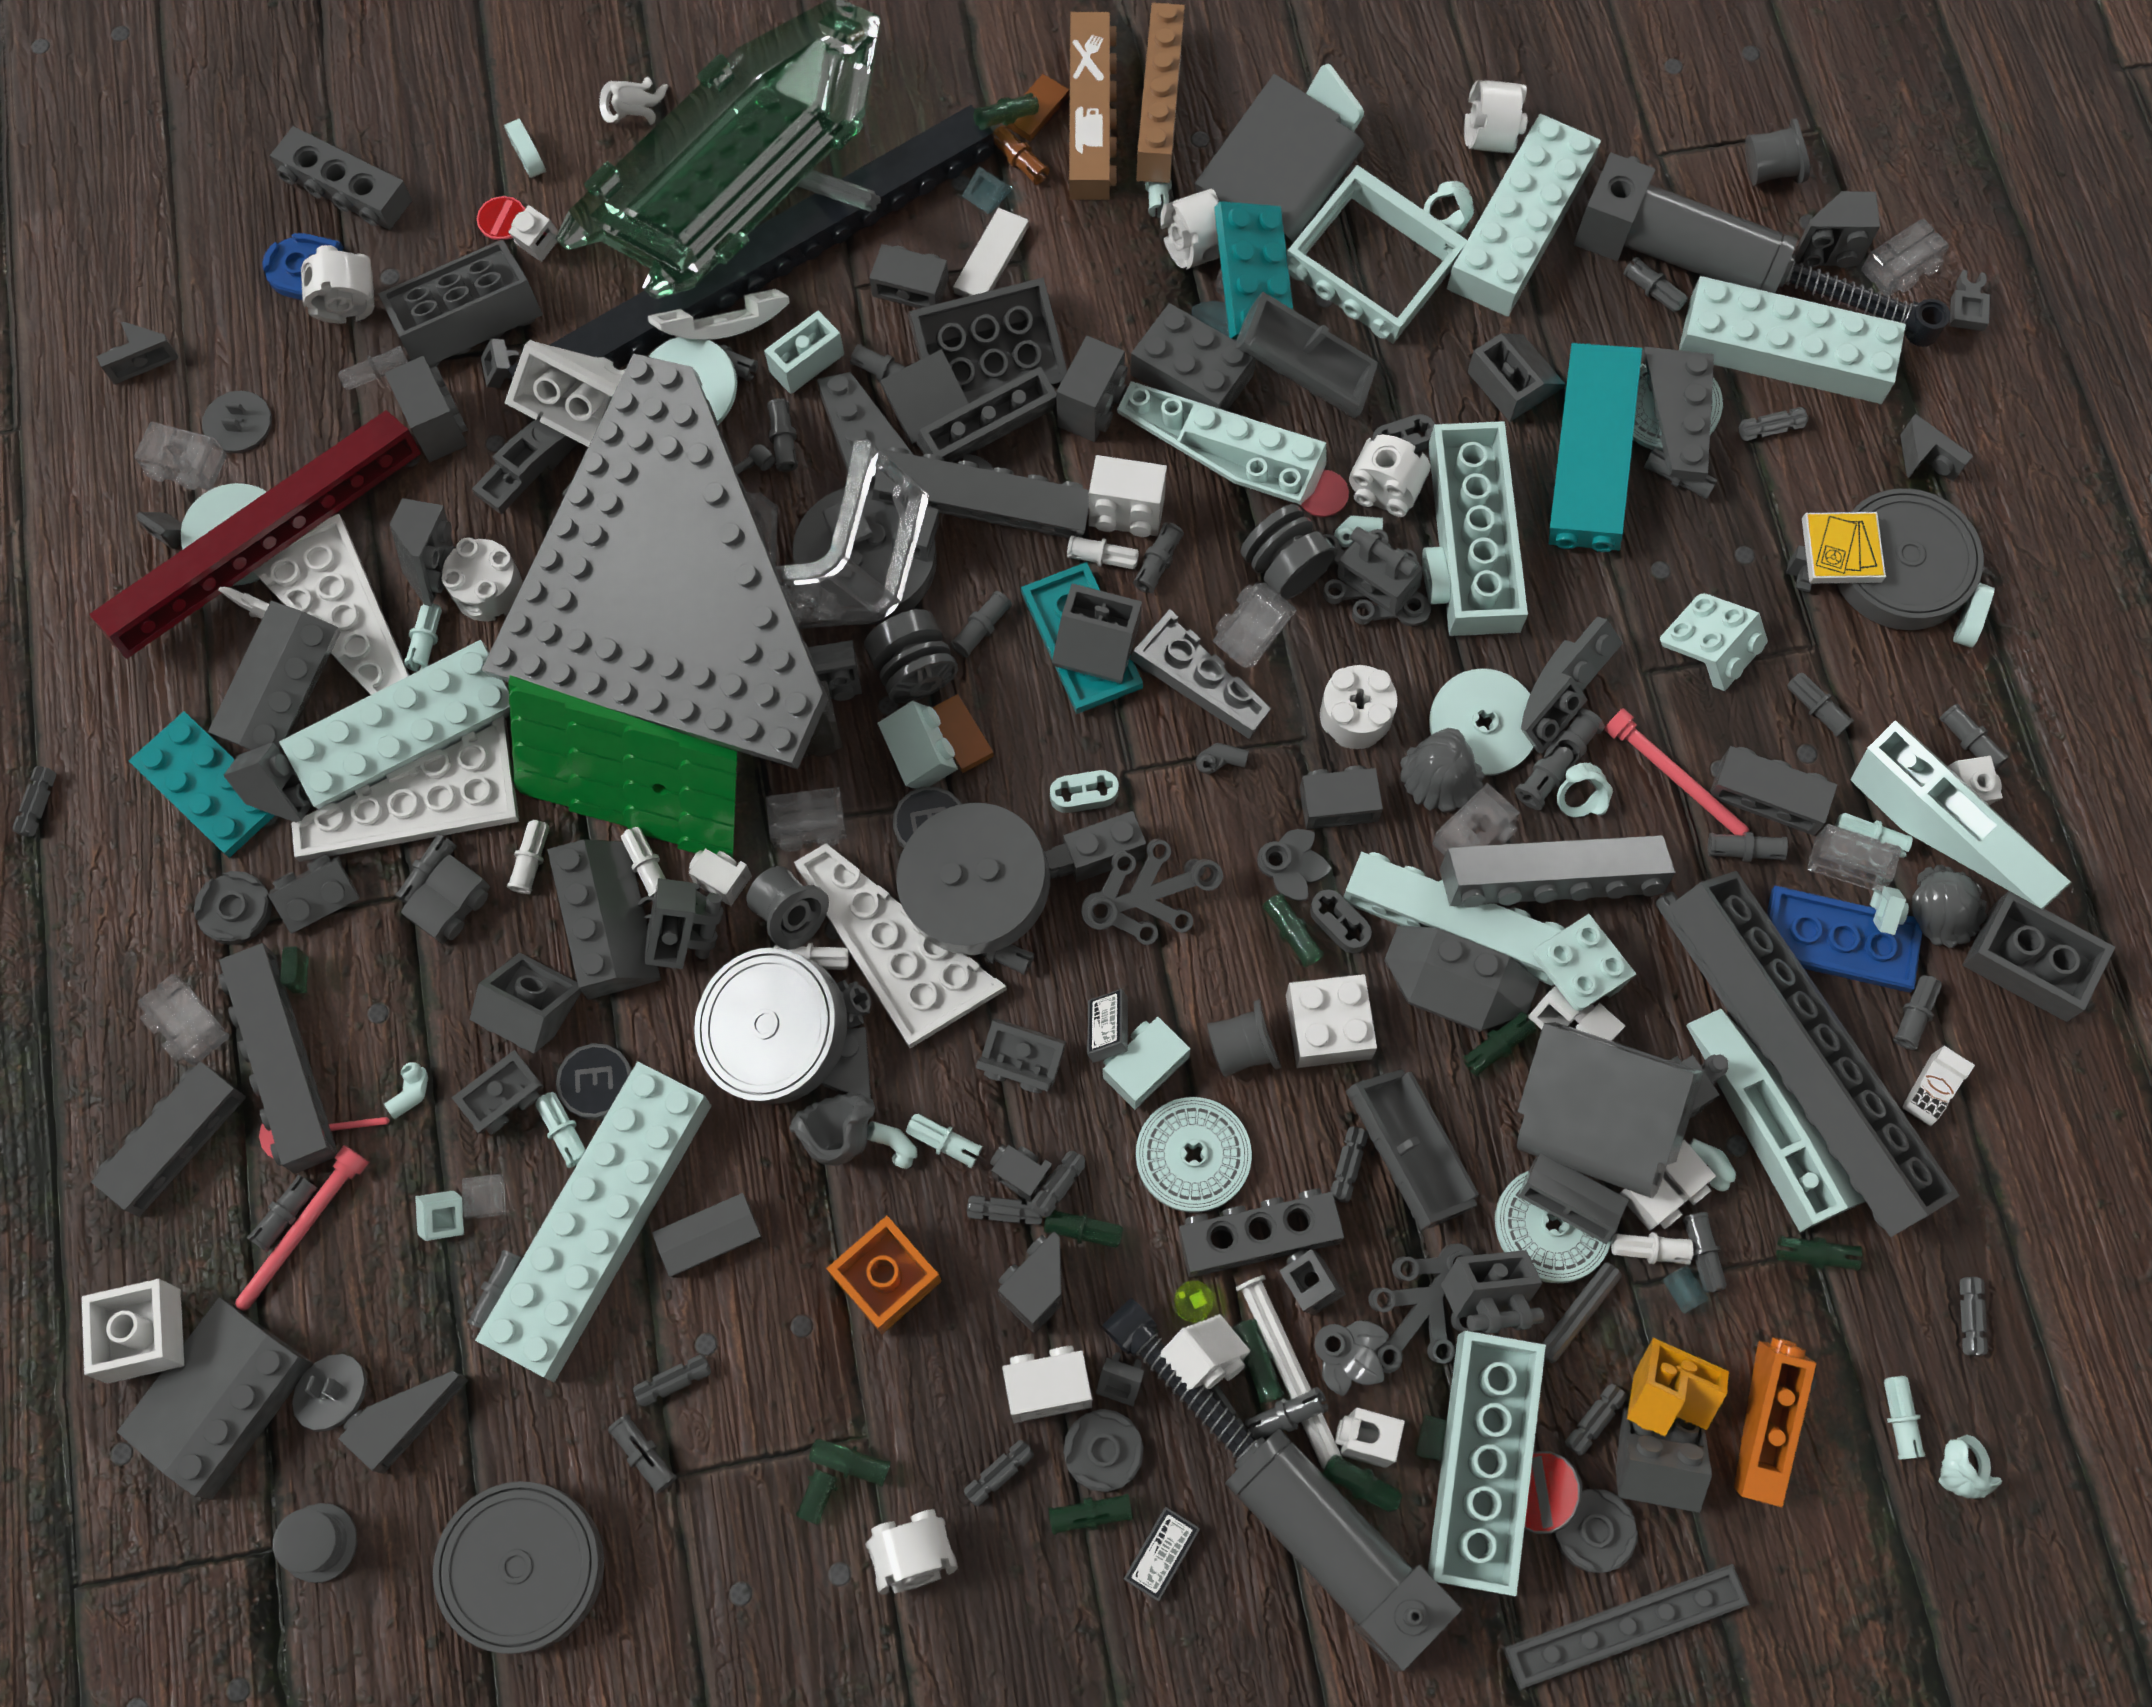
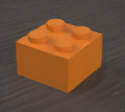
[826,1216,942,1334]

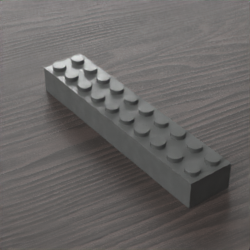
[1668,871,1960,1237]

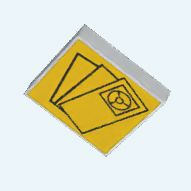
[1802,512,1886,583]

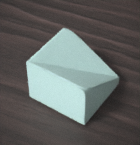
[415,1191,464,1241]

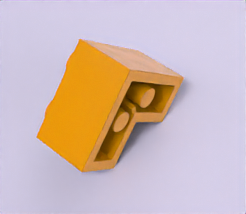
[1627,1337,1729,1436]

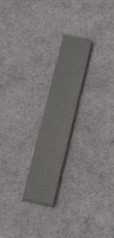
[1503,1564,1750,1689]

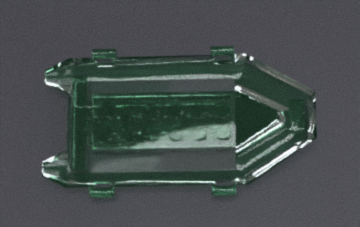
[556,0,881,299]

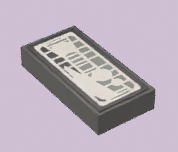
[1087,989,1128,1063]
[1123,1507,1200,1602]

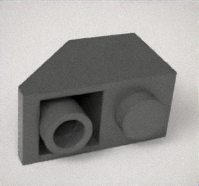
[224,742,312,823]

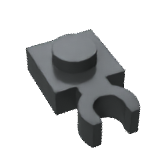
[1949,270,1990,331]

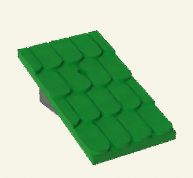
[508,675,738,858]

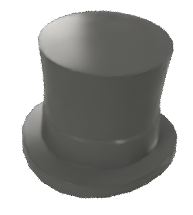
[1745,118,1810,186]
[747,866,829,950]
[1207,999,1282,1078]
[273,1503,357,1583]

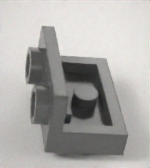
[268,854,360,934]
[976,1018,1067,1093]
[451,1050,544,1135]

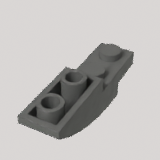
[472,417,579,515]
[1521,616,1623,754]

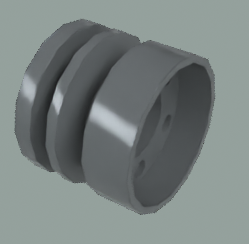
[1240,504,1337,600]
[864,609,958,703]

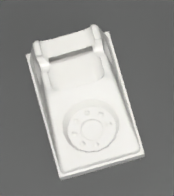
[505,339,626,447]

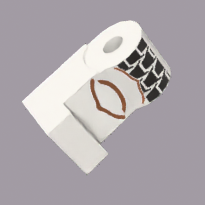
[1903,1046,1975,1126]

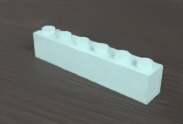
[1343,851,1565,986]

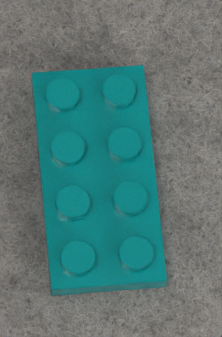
[1214,201,1293,340]
[1021,562,1143,714]
[128,711,275,858]

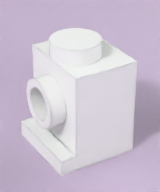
[508,205,562,262]
[689,848,752,906]

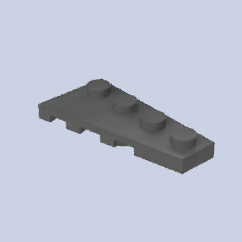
[1642,347,1714,481]
[817,372,913,491]
[1130,609,1271,739]

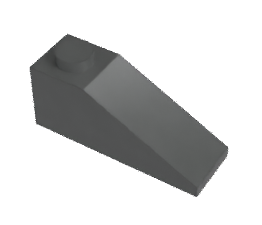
[338,1371,468,1474]

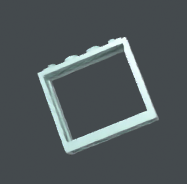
[1287,165,1467,344]

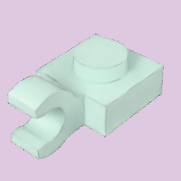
[1870,886,1909,935]

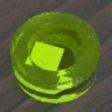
[1174,1281,1214,1322]

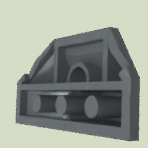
[1384,925,1539,1032]

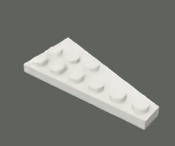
[253,514,410,695]
[291,716,519,862]
[794,843,1007,1048]

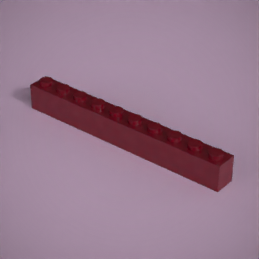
[89,410,421,660]

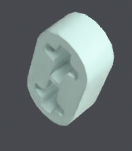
[504,119,546,178]
[1422,547,1450,604]
[1953,583,1994,648]
[1050,770,1119,813]

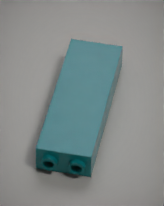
[1548,343,1642,552]

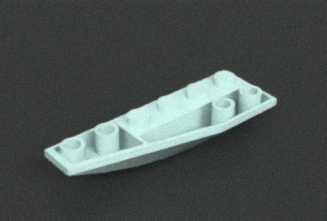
[1117,381,1326,504]
[1850,721,2072,909]
[1686,1009,1866,1232]

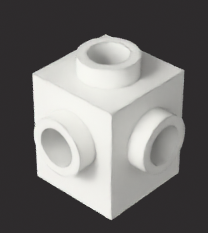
[1948,756,2003,805]

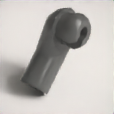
[1196,743,1249,774]

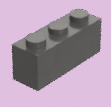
[1710,746,1838,836]

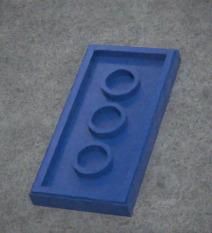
[1767,886,1922,993]

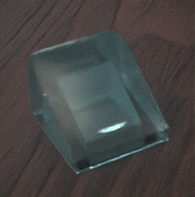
[962,167,1012,214]
[1663,1266,1708,1313]

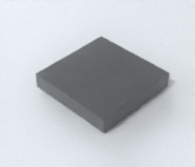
[879,349,969,444]

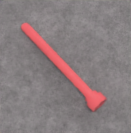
[1604,708,1749,835]
[235,1145,370,1311]

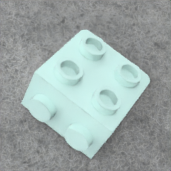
[1306,64,1364,132]
[1660,593,1768,691]
[1533,914,1636,1011]

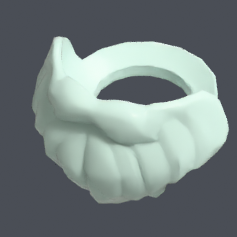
[1423,181,1474,233]
[1557,763,1613,817]
[1939,1435,2002,1499]

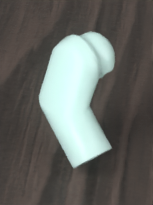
[1334,516,1383,547]
[384,1062,428,1119]
[867,1121,917,1169]
[1689,1138,1736,1191]

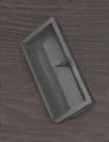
[1235,292,1378,418]
[1346,1069,1479,1231]

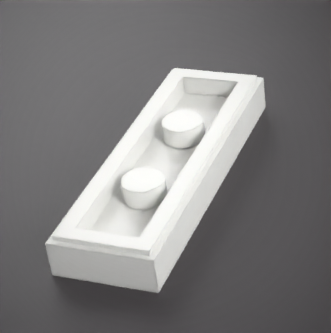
[953,208,1029,297]

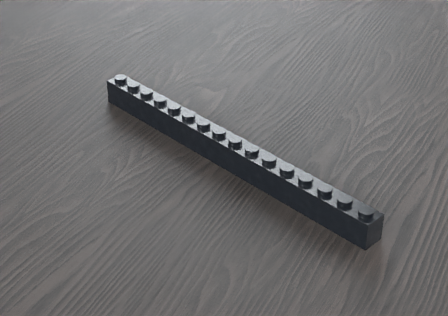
[507,104,995,380]

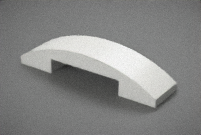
[648,289,789,340]

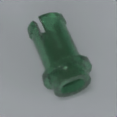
[795,1469,838,1525]

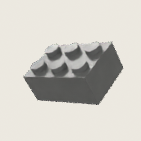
[1130,303,1256,411]
[1962,891,2115,1022]

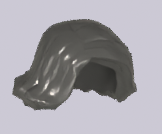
[1400,728,1485,812]
[1911,864,1987,948]
[789,1092,875,1166]

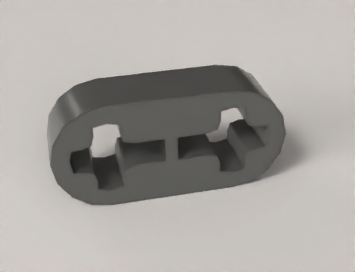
[1372,414,1435,453]
[1310,889,1372,953]

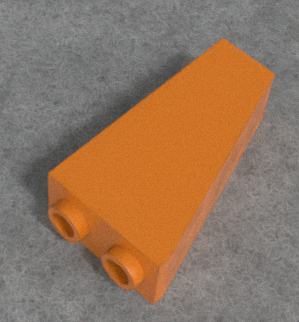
[1734,1337,1817,1507]

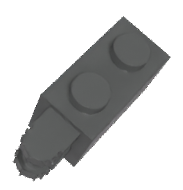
[1044,811,1146,883]

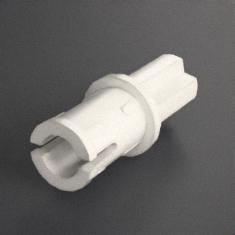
[1067,535,1139,569]
[507,820,549,894]
[621,827,666,897]
[774,943,849,970]
[1611,1232,1693,1265]

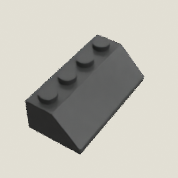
[208,601,341,754]
[547,839,661,1000]

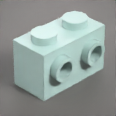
[764,310,844,394]
[878,701,958,789]
[1103,1017,1191,1110]

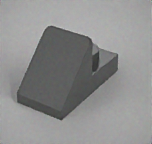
[97,322,179,385]
[1900,414,1973,481]

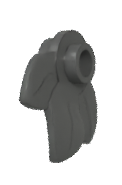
[1257,829,1331,901]
[1314,1320,1389,1396]

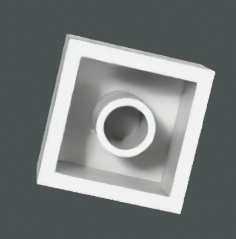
[1089,455,1167,537]
[1286,974,1377,1068]
[82,1279,184,1384]
[1002,1346,1092,1423]

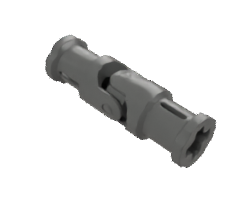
[1514,708,1605,810]

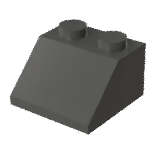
[469,953,581,1053]

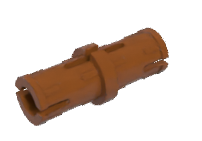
[994,125,1050,185]

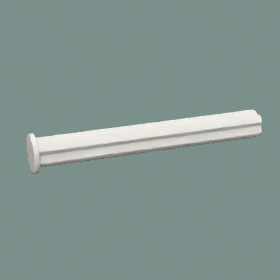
[1236,1275,1343,1470]

